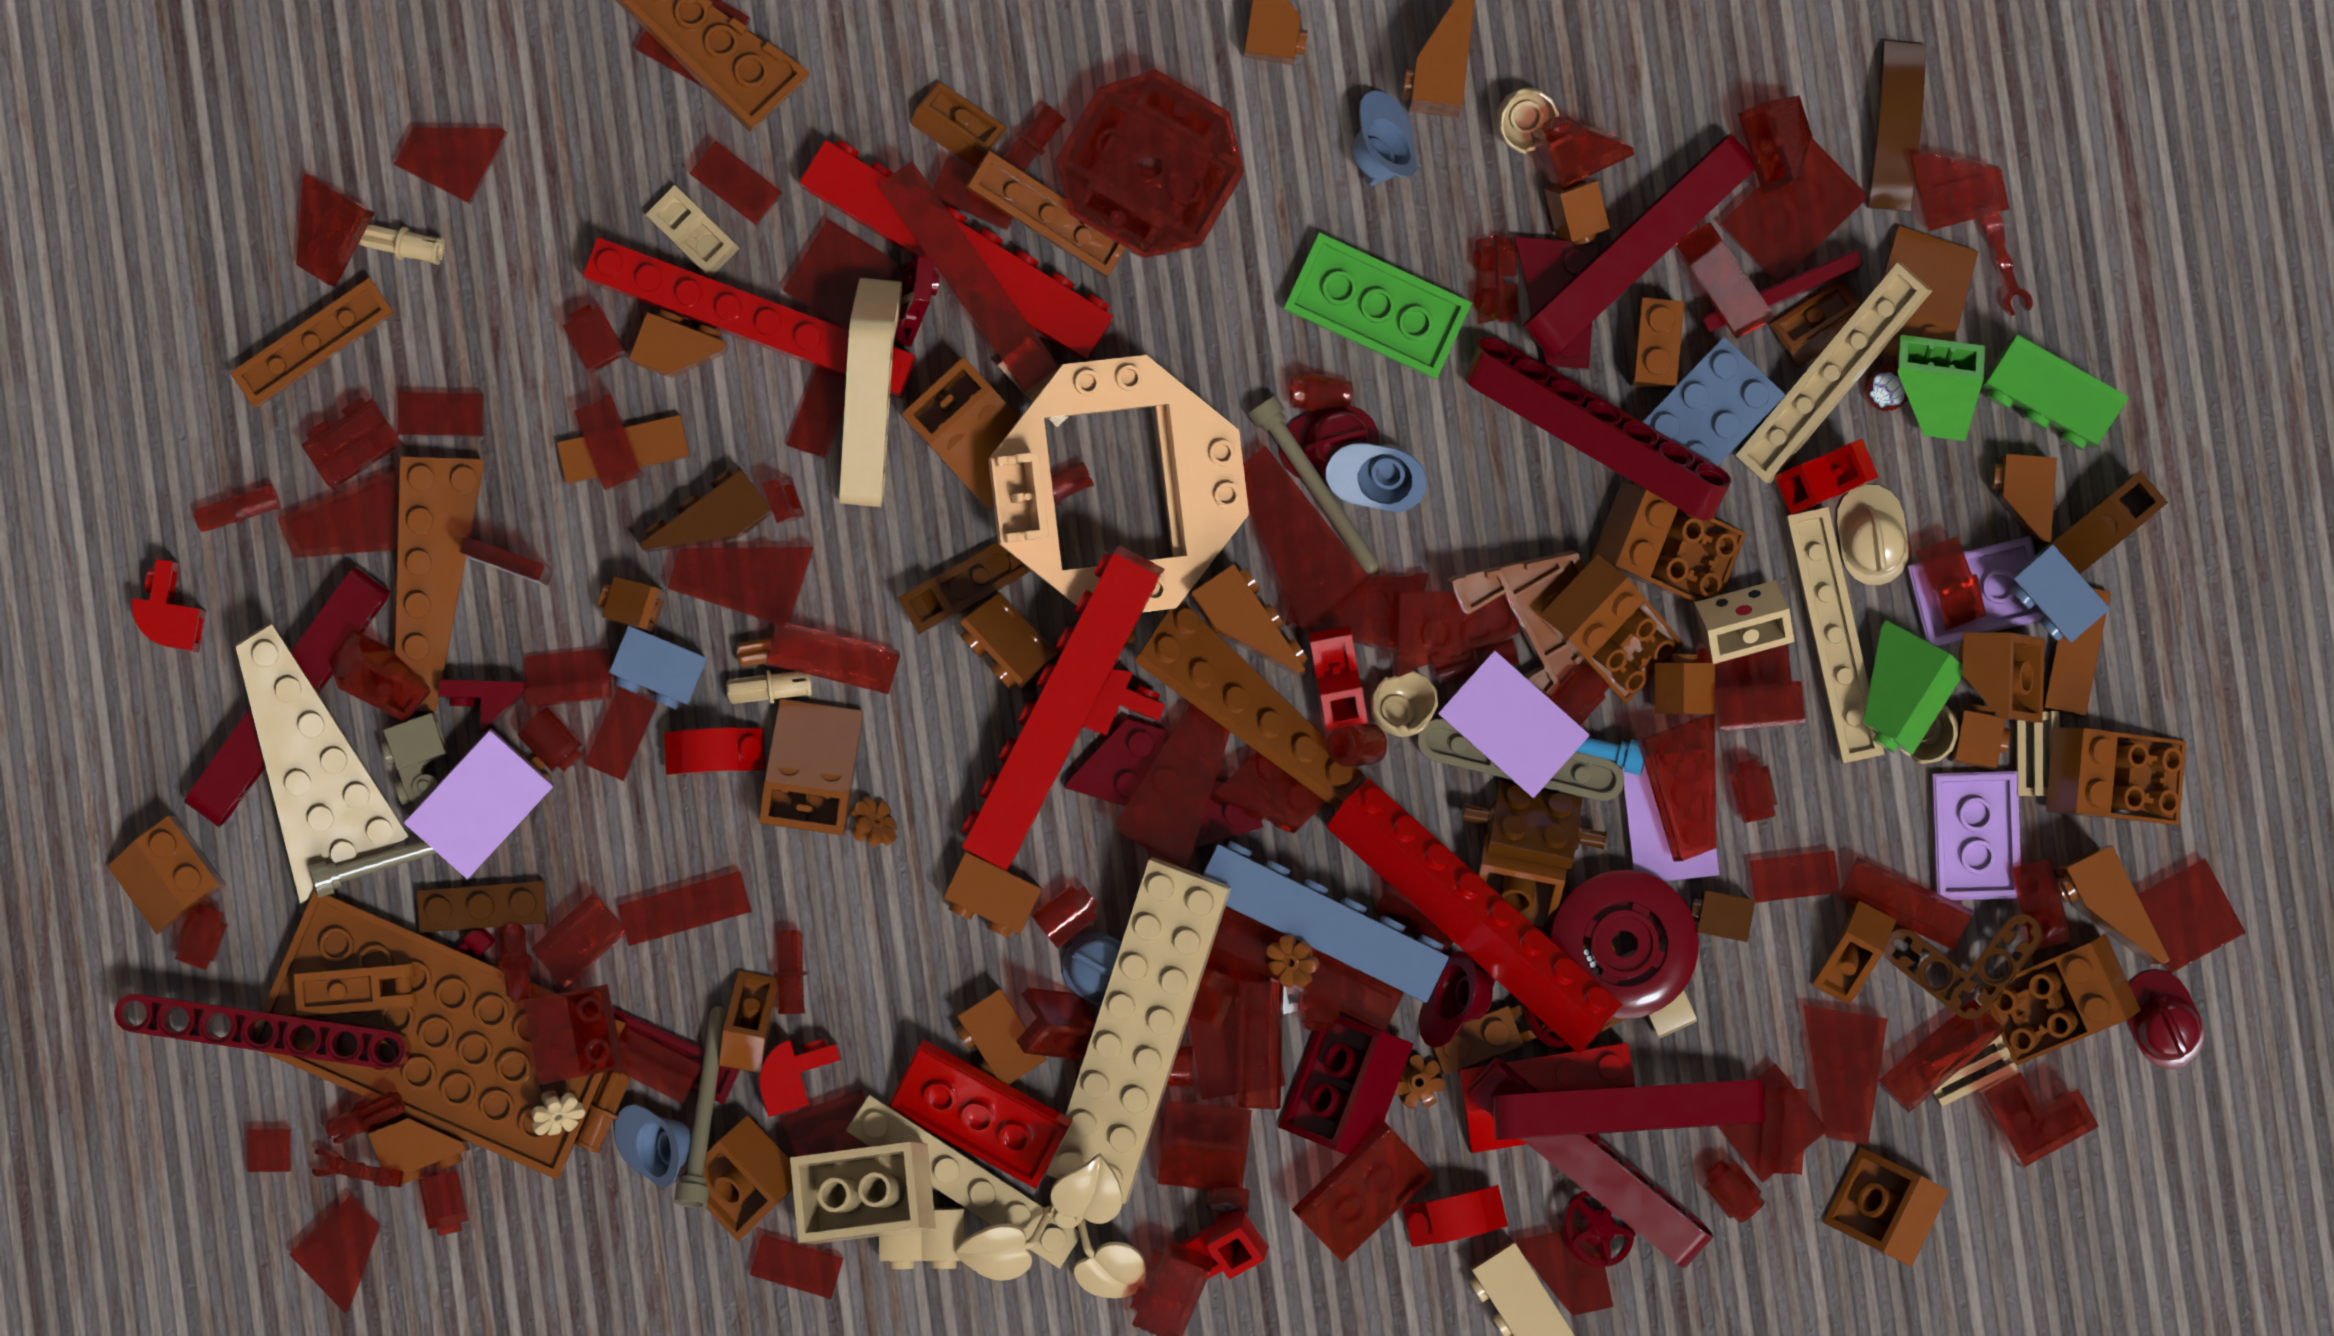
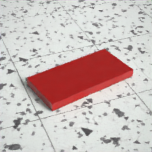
[888,1039,1073,1189]

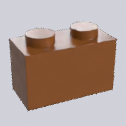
[1631,297,1685,390]
[943,852,1043,939]
[956,989,1047,1085]

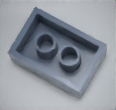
[1643,337,1785,466]

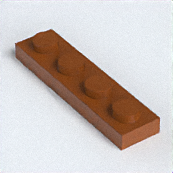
[965,151,1130,277]
[230,277,395,409]

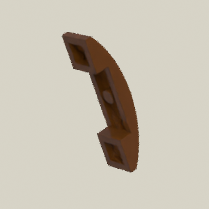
[1868,41,1926,212]
[897,539,1065,635]

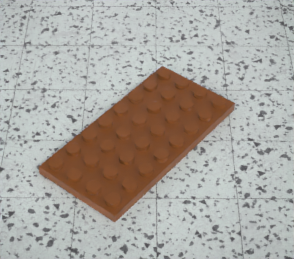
[253,889,627,1180]

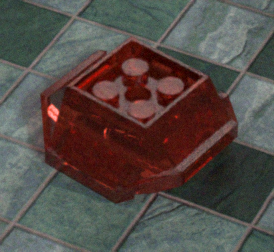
[1056,70,1244,260]

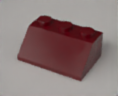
[1278,1009,1414,1163]

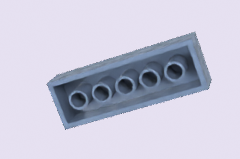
[1203,841,1449,1003]

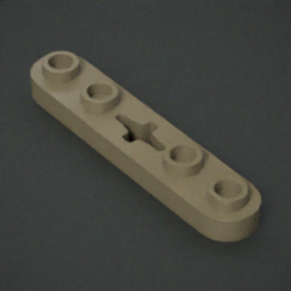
[1417,719,1624,802]

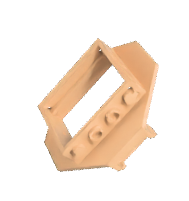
[988,355,1249,612]

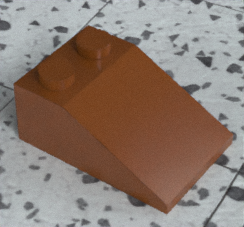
[1402,0,1475,118]
[1879,225,1979,358]
[2053,845,2170,964]

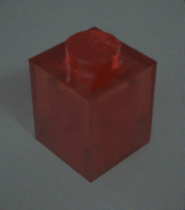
[563,304,627,374]

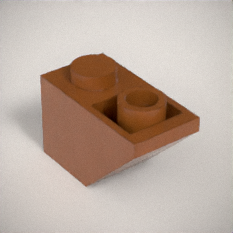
[629,309,729,378]
[368,1117,471,1186]

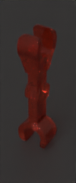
[1980,211,2033,316]
[312,1149,404,1187]

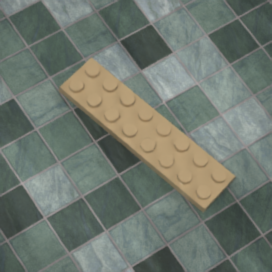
[1046,857,1232,1204]

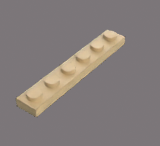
[1736,262,1933,483]
[1786,507,1884,764]
[846,1094,1080,1269]

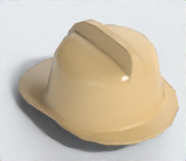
[1837,484,1909,585]

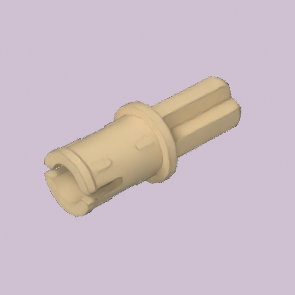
[359,224,445,265]
[726,669,812,704]

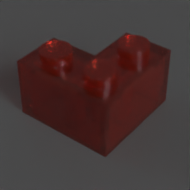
[1976,1071,2099,1167]

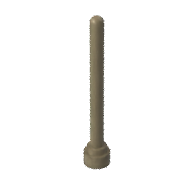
[1248,395,1379,574]
[308,840,437,898]
[674,1006,727,1208]

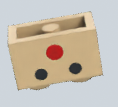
[1694,580,1795,664]

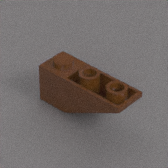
[639,469,774,553]
[2050,470,2168,574]

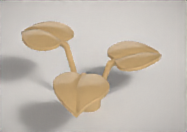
[956,1154,1146,1298]

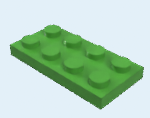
[1284,232,1472,380]

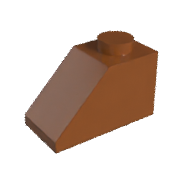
[1244,0,1308,65]
[1991,454,2057,545]
[598,576,666,634]
[1812,901,1896,1005]
[719,971,780,1073]

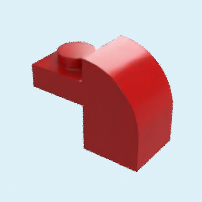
[1774,439,1879,515]
[132,559,206,653]
[1308,626,1368,731]
[1083,670,1165,737]
[664,727,765,775]
[759,1038,843,1117]
[1402,1185,1508,1248]
[1177,1208,1269,1283]

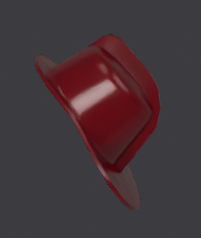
[1279,406,1379,480]
[1419,951,1496,1048]
[2127,970,2205,1069]

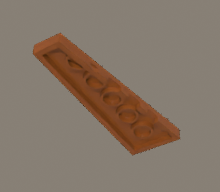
[616,0,810,133]
[393,457,484,712]
[1134,601,1363,810]

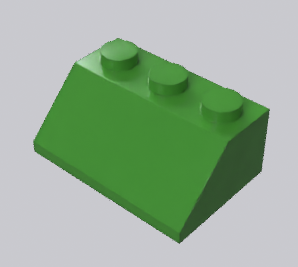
[1982,334,2129,450]

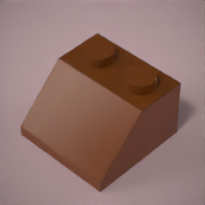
[1958,633,2045,723]
[107,815,226,935]
[1477,830,1567,939]
[680,1115,793,1242]
[1823,1147,1949,1267]

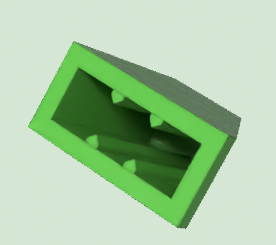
[1897,335,1985,441]
[1863,620,1963,755]

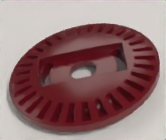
[1550,870,1699,1019]

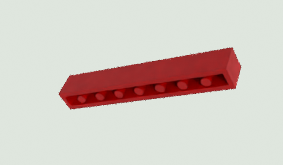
[799,139,1114,362]
[583,237,917,399]
[961,545,1165,871]
[1326,778,1623,1054]

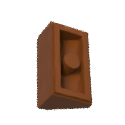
[911,80,1008,168]
[1769,279,1861,367]

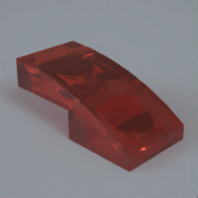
[1697,644,1792,690]

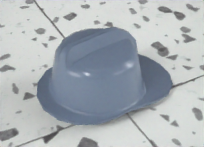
[1351,90,1418,186]
[1326,443,1427,512]
[1062,932,1122,1008]
[614,1104,692,1187]

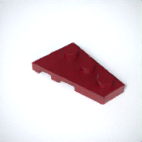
[1514,237,1599,370]

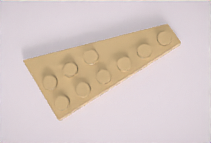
[235,622,409,904]

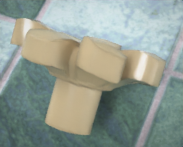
[531,1090,585,1136]

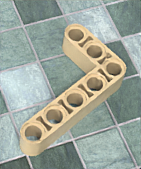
[839,278,902,508]

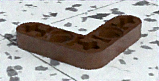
[1884,914,2043,1020]

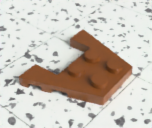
[1447,550,1585,696]

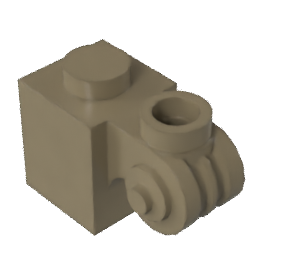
[381,713,450,805]

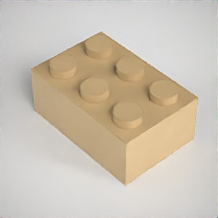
[790,1141,936,1244]

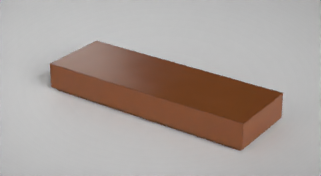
[557,415,690,485]
[2043,588,2111,716]

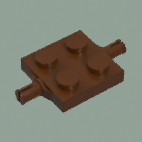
[1462,781,1607,870]

